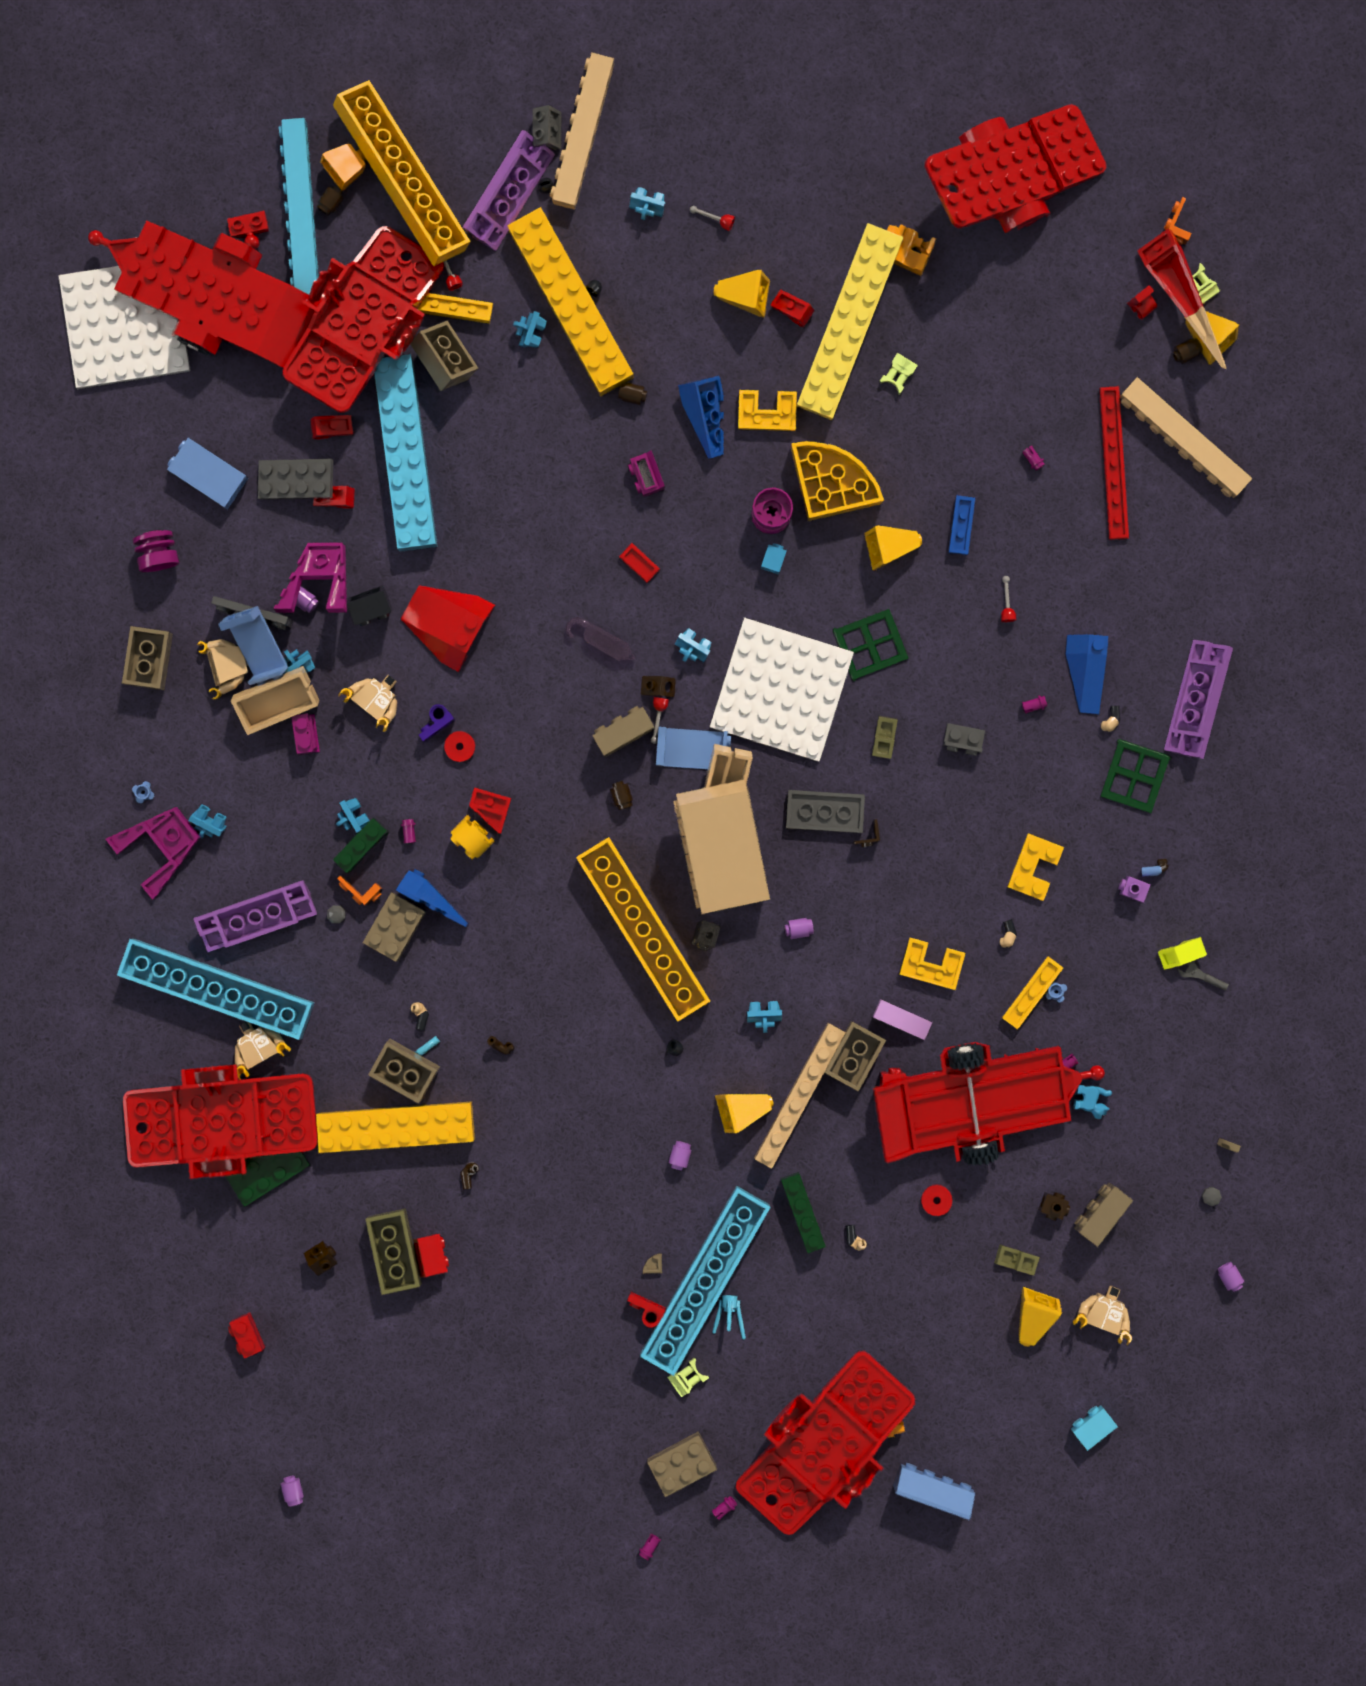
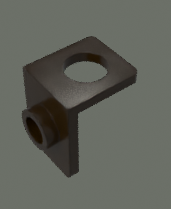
[641,676,676,697]
[853,819,880,847]

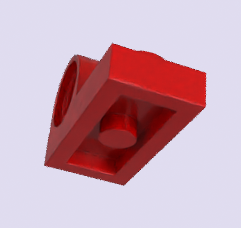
[1127,285,1157,320]
[770,289,814,327]
[310,415,353,440]
[313,486,355,509]
[627,1292,666,1328]

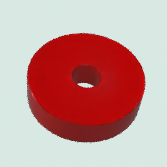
[444,731,475,762]
[921,1184,952,1216]

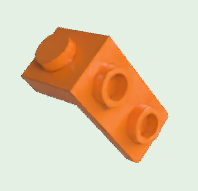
[1164,197,1192,245]
[337,876,383,905]

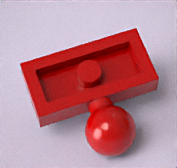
[227,211,269,249]

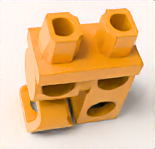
[887,225,936,276]

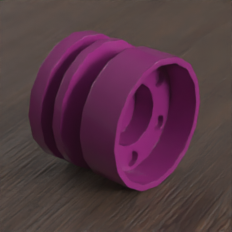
[751,487,793,534]
[132,530,180,573]

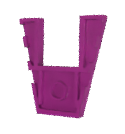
[273,543,347,613]
[105,807,200,900]

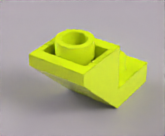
[1158,937,1207,970]

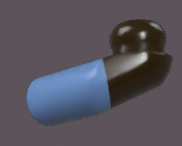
[1142,859,1169,877]

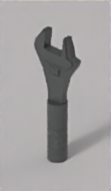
[1178,961,1229,991]

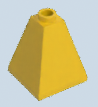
[714,270,770,318]
[1184,311,1239,365]
[864,526,922,570]
[715,1094,774,1133]
[1019,1287,1062,1347]

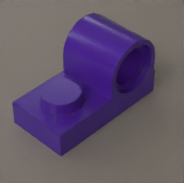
[419,704,455,742]

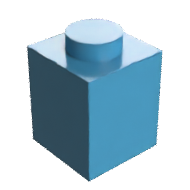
[761,543,786,575]

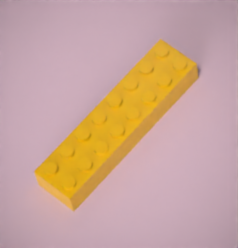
[316,1102,475,1153]

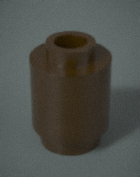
[316,186,344,216]
[1172,338,1203,364]
[618,382,647,405]
[610,781,633,810]

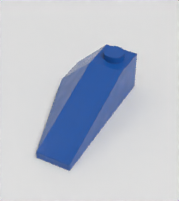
[678,376,724,459]
[1066,634,1109,714]
[396,869,469,927]

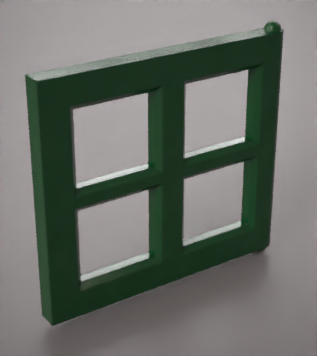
[833,609,909,682]
[1100,739,1171,813]

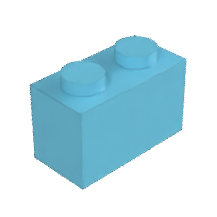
[1071,1405,1118,1451]

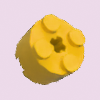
[450,815,495,860]

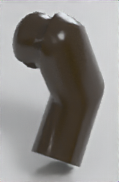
[487,1036,515,1055]
[460,1162,479,1190]

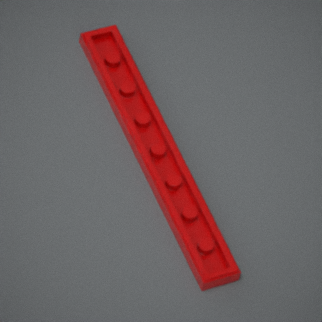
[1099,386,1129,540]

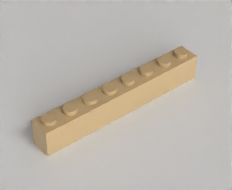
[550,53,614,210]
[1120,377,1252,498]
[754,1022,846,1168]

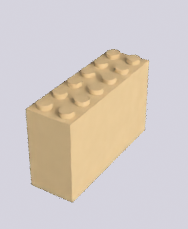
[674,780,770,914]

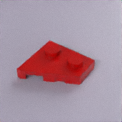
[469,787,512,834]

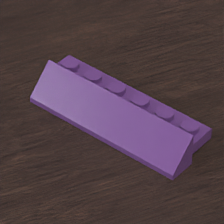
[462,130,555,251]
[1164,640,1233,759]
[193,880,317,952]

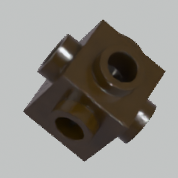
[1038,1192,1070,1221]
[303,1241,337,1276]

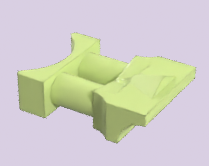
[1192,263,1220,303]
[880,353,918,395]
[667,1358,709,1397]

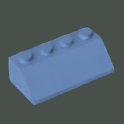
[893,1463,975,1520]

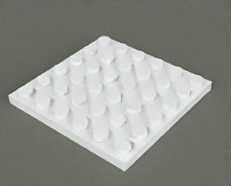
[59,266,190,389]
[710,618,854,762]

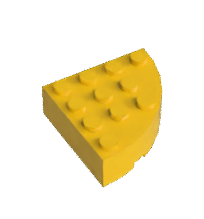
[791,441,884,521]

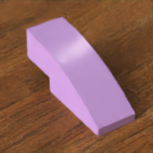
[872,999,932,1040]

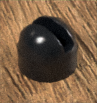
[538,177,553,194]
[586,280,602,297]
[666,1039,684,1056]

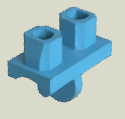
[629,187,665,220]
[513,311,547,348]
[675,628,711,662]
[283,649,315,674]
[336,798,370,833]
[188,804,227,839]
[747,1001,782,1033]

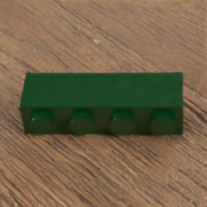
[781,1172,826,1253]

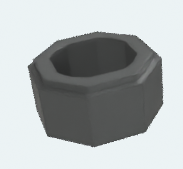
[327,905,346,923]
[1201,1187,1222,1206]

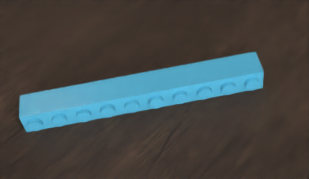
[279,118,319,294]

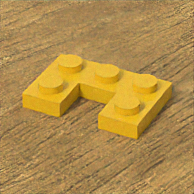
[738,390,797,431]
[1007,833,1064,901]
[899,937,965,990]

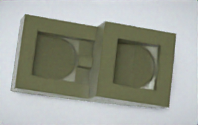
[872,716,898,759]
[994,1245,1040,1276]

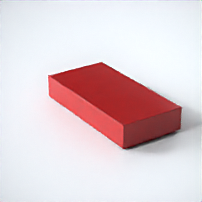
[619,543,660,583]

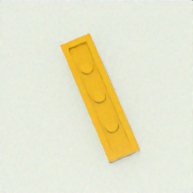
[418,293,493,324]
[1002,956,1063,1029]

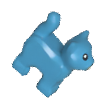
[1073,1085,1112,1119]

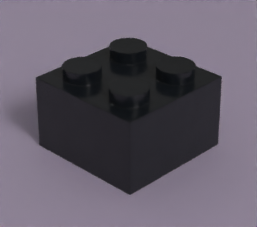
[347,585,392,626]

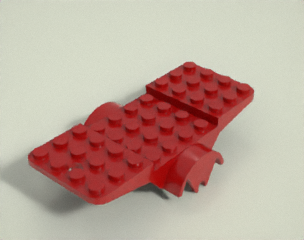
[924,104,1106,233]
[283,226,444,413]
[123,1064,318,1179]
[736,1351,915,1535]

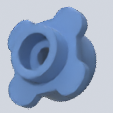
[132,781,154,803]
[1046,981,1067,1003]

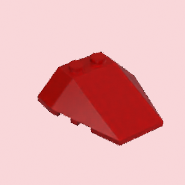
[401,586,495,672]

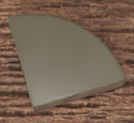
[1217,1138,1241,1153]
[643,1253,662,1274]

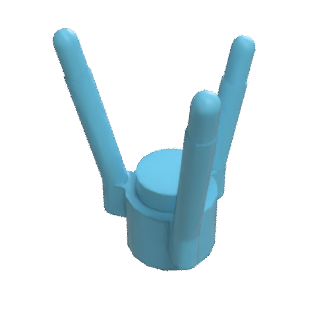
[712,1295,746,1340]

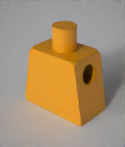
[320,144,366,191]

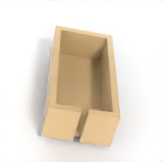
[231,666,319,735]
[704,744,753,788]

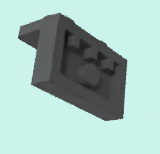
[533,105,561,150]
[943,723,985,756]

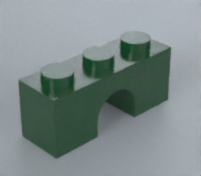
[333,818,389,873]

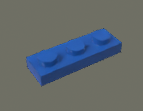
[948,495,975,555]

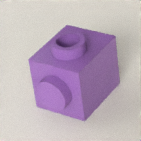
[1118,876,1150,903]

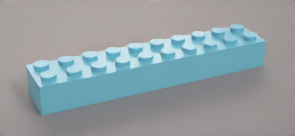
[374,354,438,552]
[117,939,315,1040]
[640,1186,770,1376]

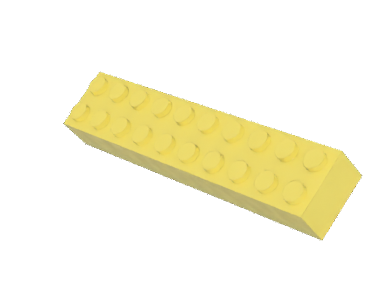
[797,223,903,420]

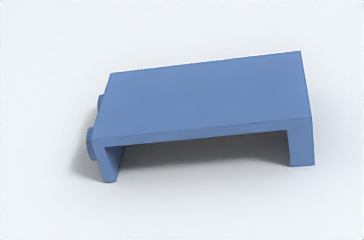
[167,438,248,510]
[218,606,288,685]
[656,727,731,769]

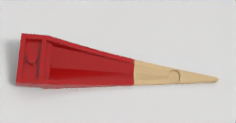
[1138,228,1226,369]

